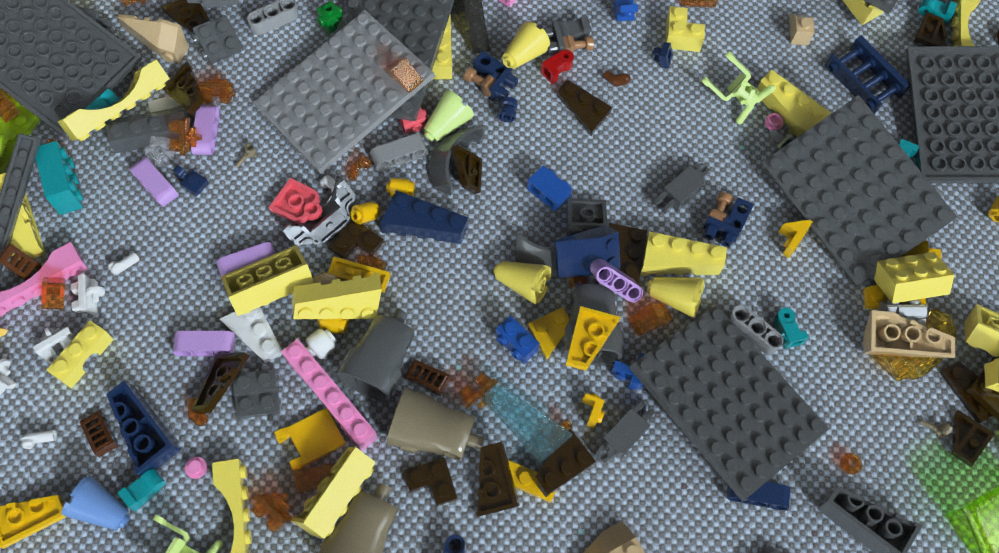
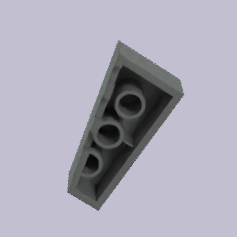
[817,486,923,553]

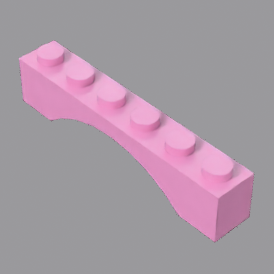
[0,242,88,317]
[281,339,378,451]

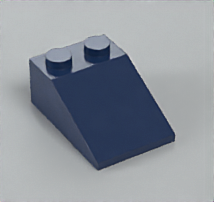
[554,225,621,278]

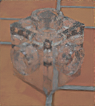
[145,136,175,167]

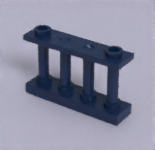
[824,35,911,114]

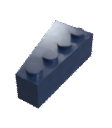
[380,190,469,244]
[106,381,181,476]

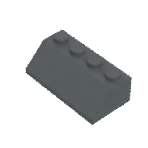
[106,107,191,154]

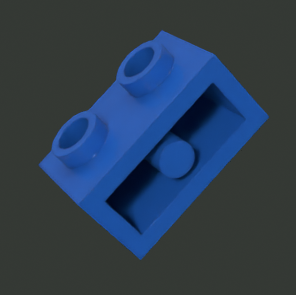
[527,165,572,212]
[495,315,540,365]

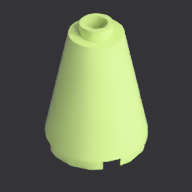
[423,90,474,142]

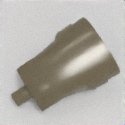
[386,387,485,461]
[318,483,398,553]

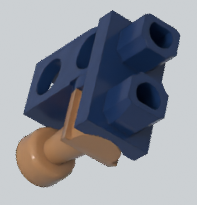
[463,51,518,101]
[703,192,754,248]

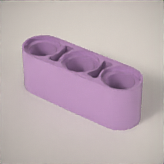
[191,105,219,155]
[129,157,179,207]
[216,242,276,276]
[590,259,643,302]
[173,331,235,356]

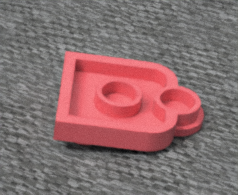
[269,178,323,224]

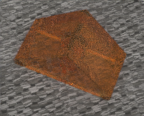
[385,57,423,93]
[41,277,66,310]
[629,303,674,336]

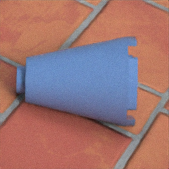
[61,475,130,531]

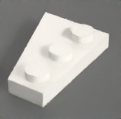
[219,307,282,363]

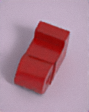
[540,50,574,84]

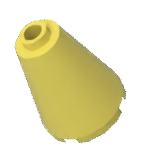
[502,21,550,69]
[494,261,551,304]
[647,277,705,317]

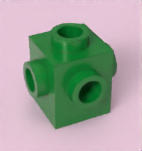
[316,1,343,34]

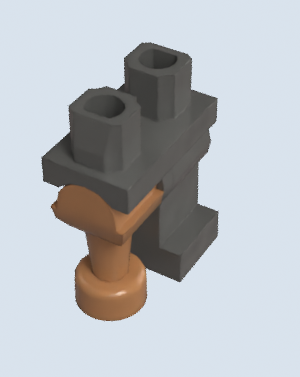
[543,16,594,54]

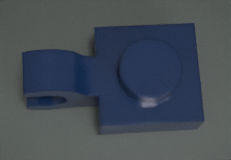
[172,165,209,197]

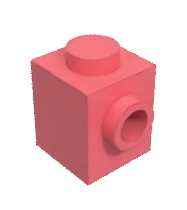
[399,107,428,134]

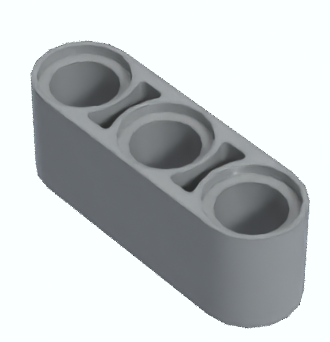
[247,0,299,35]
[370,134,428,171]
[729,305,783,355]

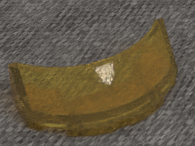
[873,308,957,381]

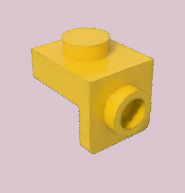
[582,393,605,429]

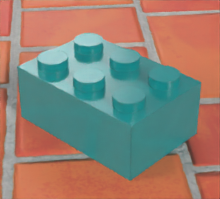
[36,141,84,215]

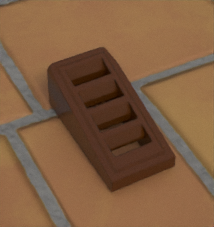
[0,243,42,281]
[404,359,450,397]
[79,410,119,458]

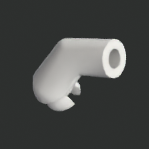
[320,176,335,194]
[108,252,139,274]
[21,430,57,449]

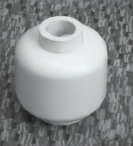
[305,329,337,359]

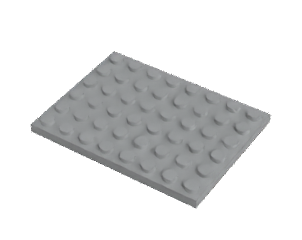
[253,10,435,174]

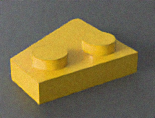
[527,307,569,359]

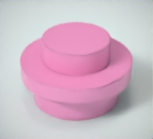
[765,113,784,131]
[185,457,207,479]

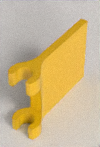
[274,408,346,473]

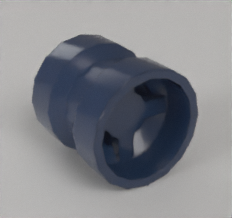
[498,96,518,122]

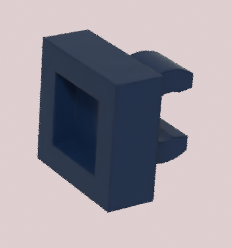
[652,42,673,68]

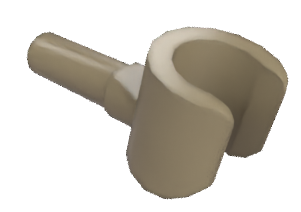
[235,142,257,168]
[919,419,953,438]

